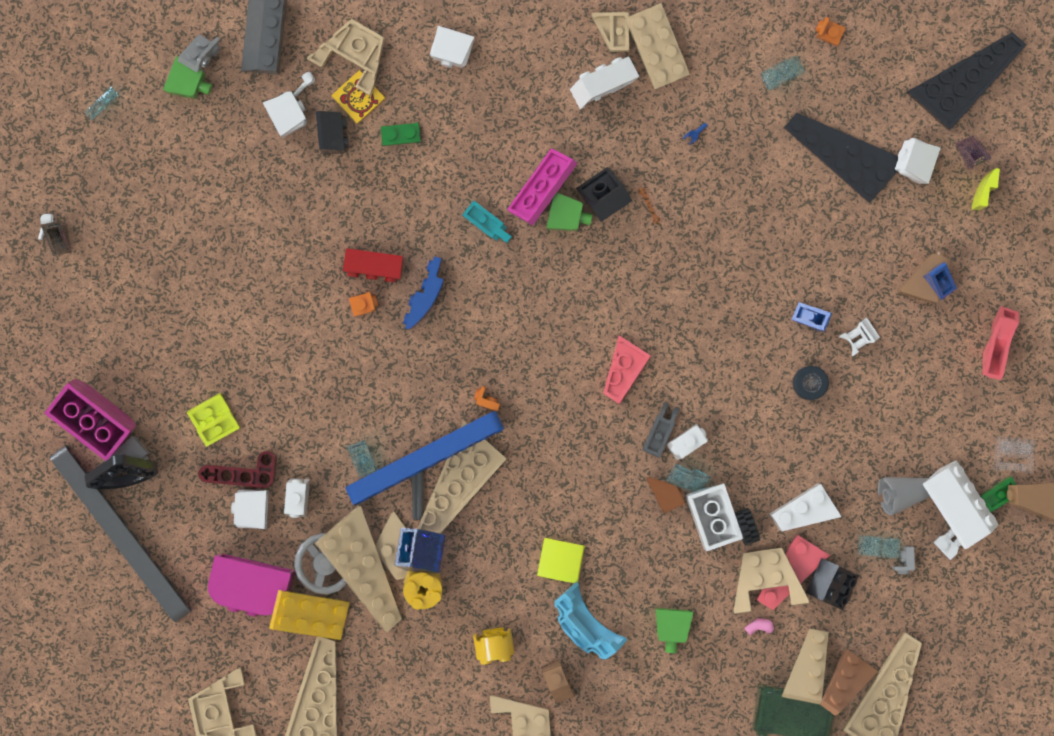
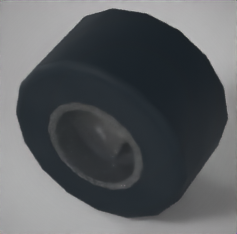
[792,366,829,400]

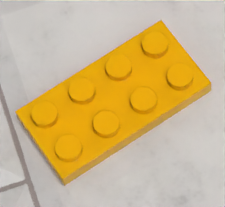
[269,590,350,640]

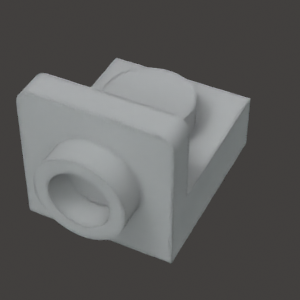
[892,546,915,574]

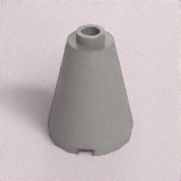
[878,477,930,515]

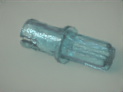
[85,86,119,120]

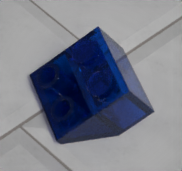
[394,528,446,573]

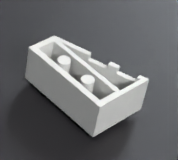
[570,57,639,109]
[769,483,841,531]

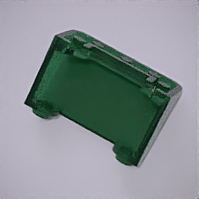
[752,683,835,736]

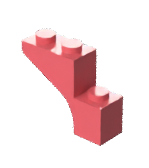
[982,306,1019,380]

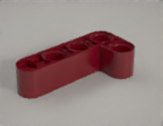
[198,451,277,488]

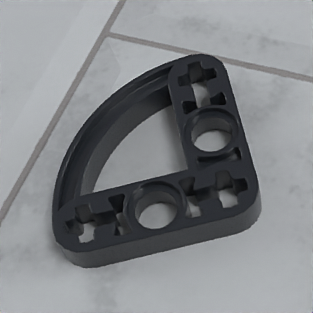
[84,455,158,489]

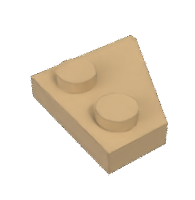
[592,12,629,52]

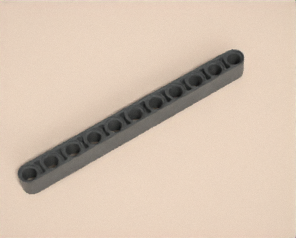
[50,445,192,623]

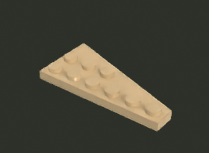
[416,421,507,545]
[315,506,402,632]
[842,632,922,736]
[285,637,337,736]

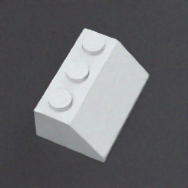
[685,483,743,551]

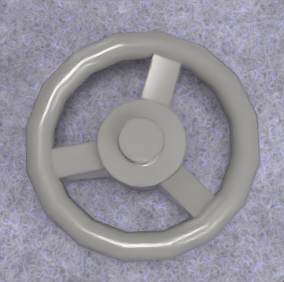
[294,533,347,595]

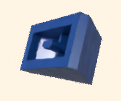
[923,262,957,300]

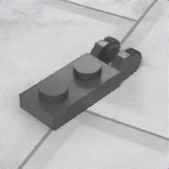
[642,402,679,458]

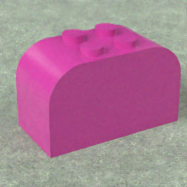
[44,379,136,461]
[208,553,295,617]

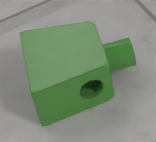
[163,56,213,99]
[546,193,593,231]
[655,608,693,653]

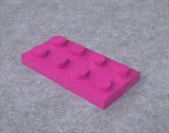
[507,148,578,226]

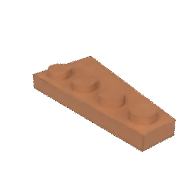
[820,649,878,716]

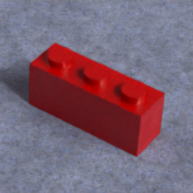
[343,248,404,283]

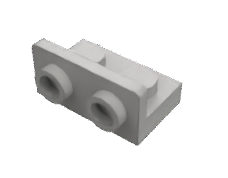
[178,34,220,73]

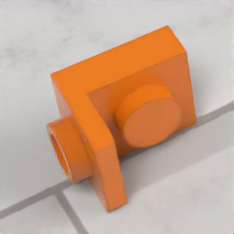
[815,17,845,46]
[349,292,378,317]
[474,386,500,412]

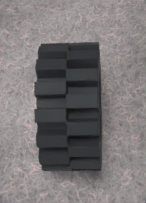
[735,508,760,546]

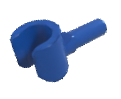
[683,123,708,145]

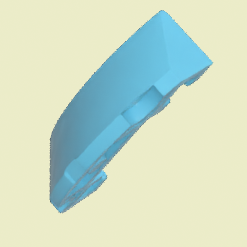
[555,582,627,660]

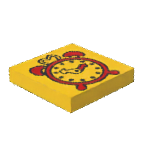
[331,70,385,124]

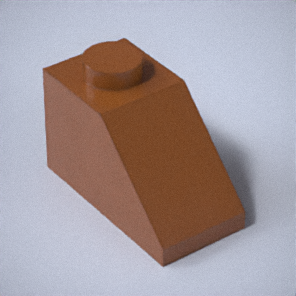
[646,477,686,514]

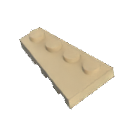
[782,629,829,704]

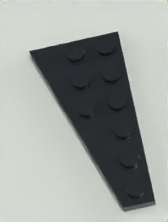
[906,32,1026,131]
[783,113,898,203]

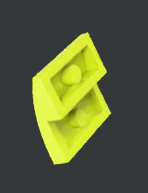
[972,168,1000,211]
[187,392,240,447]
[537,538,585,583]

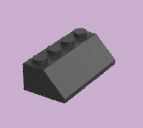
[241,0,287,75]

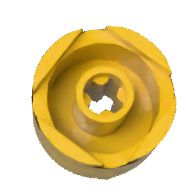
[403,565,442,610]
[473,627,515,665]

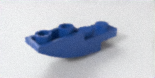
[403,257,444,330]

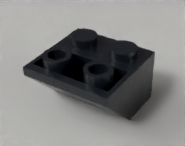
[805,558,859,610]

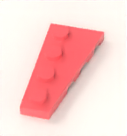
[756,535,830,610]

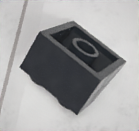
[316,111,349,155]
[576,167,632,222]

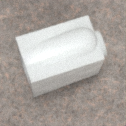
[430,26,475,68]
[263,91,308,139]
[895,138,941,184]
[666,423,708,460]
[284,478,310,518]
[231,489,269,529]

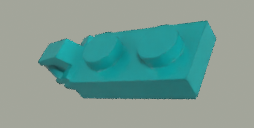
[462,200,512,244]

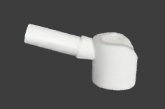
[293,72,315,97]
[38,214,54,240]

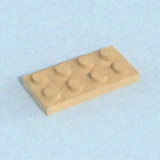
[625,3,690,89]

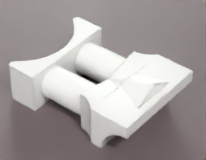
[839,318,880,356]
[933,529,962,560]

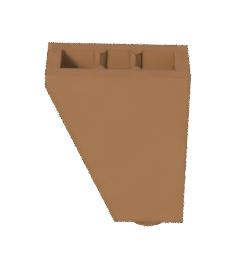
[898,252,951,304]
[1007,482,1054,521]
[542,661,574,704]

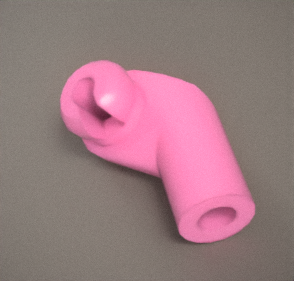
[744,618,774,636]

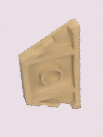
[375,512,438,580]

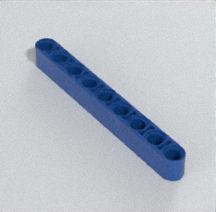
[345,411,505,506]

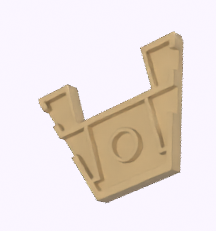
[307,19,385,97]
[734,548,810,614]
[188,667,257,736]
[490,695,551,736]

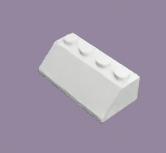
[923,460,998,549]

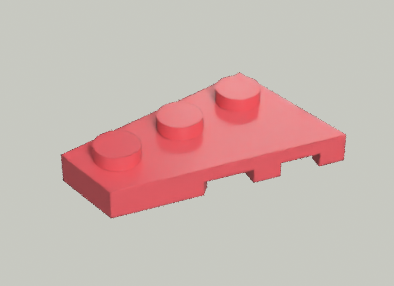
[603,336,651,404]

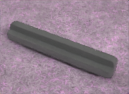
[412,471,423,520]

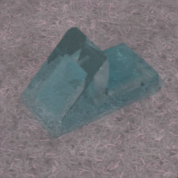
[346,440,378,477]

